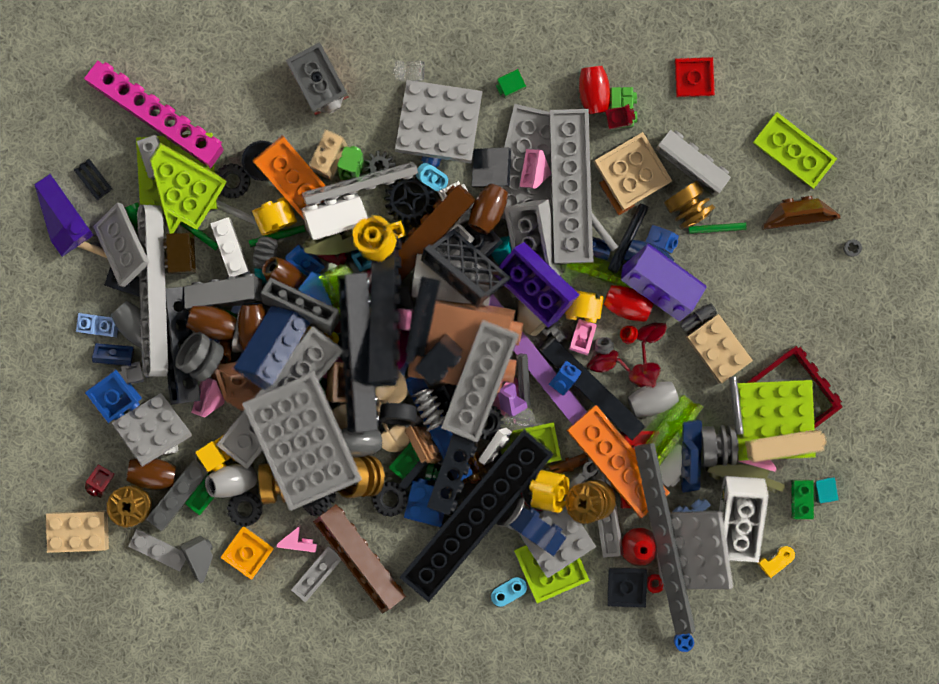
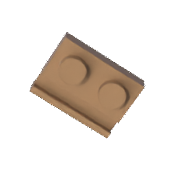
[405,426,442,463]

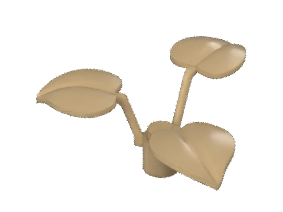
[331,372,410,452]

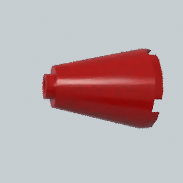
[622,528,657,566]

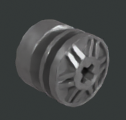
[701,425,739,467]

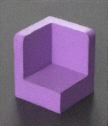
[498,383,527,417]

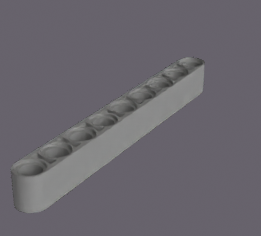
[137,205,168,377]

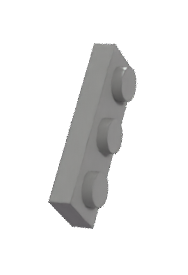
[128,529,186,572]
[291,546,341,602]

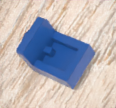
[645,225,679,253]
[548,361,581,396]

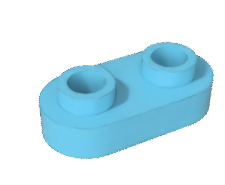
[416,163,448,191]
[491,577,527,607]

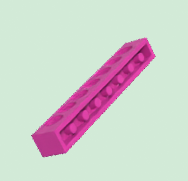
[84,60,224,169]

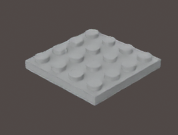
[395,80,482,163]
[657,511,733,589]

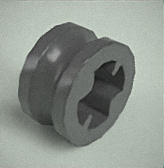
[843,239,862,257]

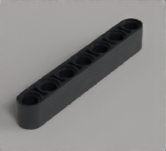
[537,335,645,440]

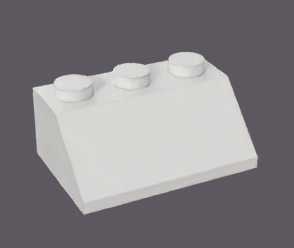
[301,193,367,240]

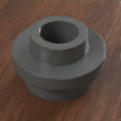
[594,337,614,354]

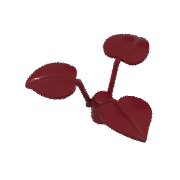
[587,323,667,388]

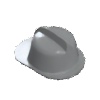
[496,498,524,530]

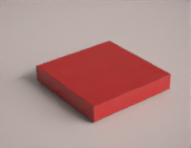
[675,57,715,97]

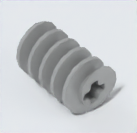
[411,388,446,432]

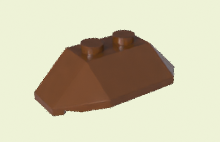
[761,196,841,230]

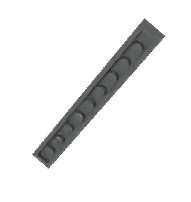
[634,443,696,635]

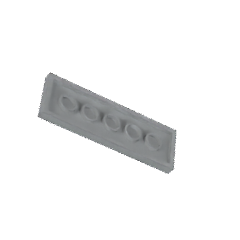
[441,320,519,442]

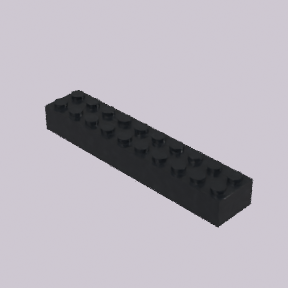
[399,428,554,602]

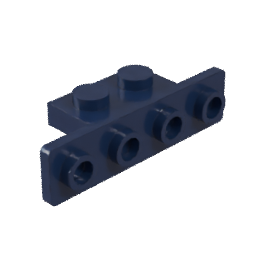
[681,420,702,493]

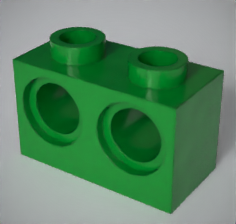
[791,479,814,519]

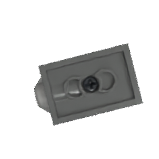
[286,42,349,115]

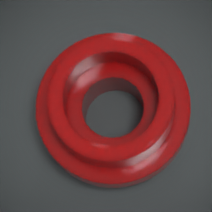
[620,326,638,344]
[647,574,664,593]

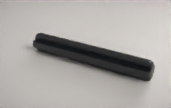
[608,203,648,274]

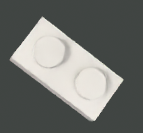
[479,428,512,465]

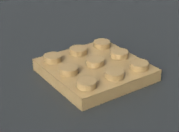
[594,132,672,211]

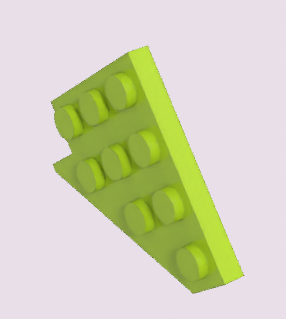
[150,143,227,234]

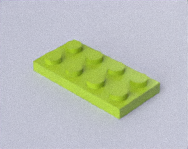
[753,112,837,189]

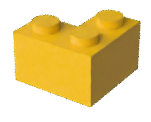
[195,435,235,472]

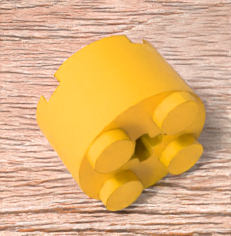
[252,197,297,236]
[353,216,396,262]
[564,290,604,323]
[530,470,569,513]

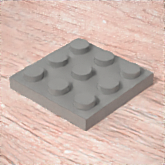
[112,393,192,466]
[518,498,596,578]

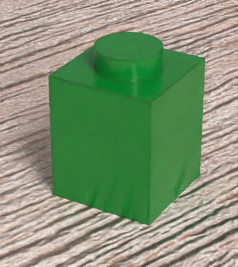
[495,69,526,98]

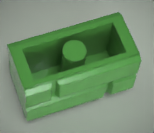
[609,87,637,128]
[337,146,364,181]

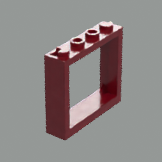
[745,345,843,428]

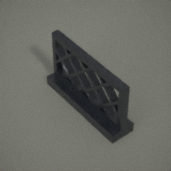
[421,229,510,309]
[405,276,441,364]

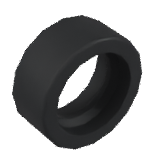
[379,403,417,426]

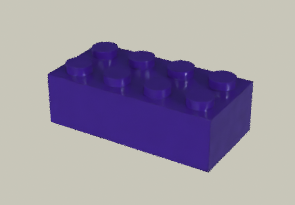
[494,242,580,328]

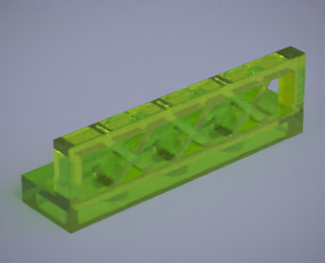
[566,257,633,289]
[646,395,703,467]

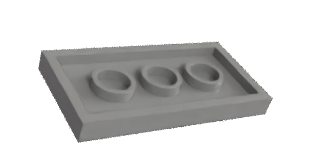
[93,203,149,287]

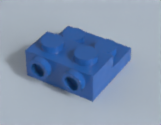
[85,370,142,423]
[404,478,450,527]

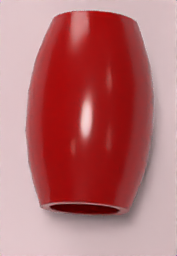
[579,66,610,114]
[603,285,654,322]

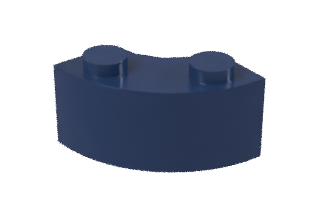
[509,507,567,556]

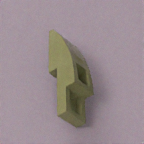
[302,228,358,255]
[706,463,785,494]

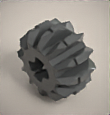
[363,150,396,174]
[253,236,278,269]

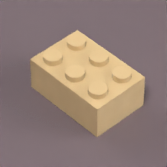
[685,314,753,384]
[46,511,109,553]

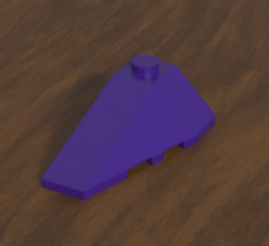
[34,174,94,257]

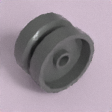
[175,332,224,382]

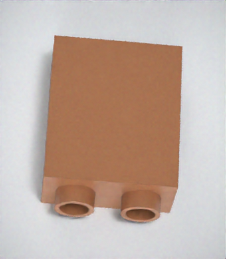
[407,300,523,393]

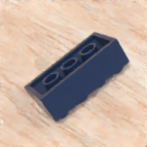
[233,306,310,390]

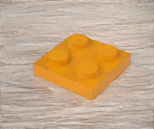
[220,527,274,580]

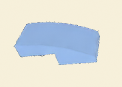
[76,313,118,337]
[672,499,711,512]

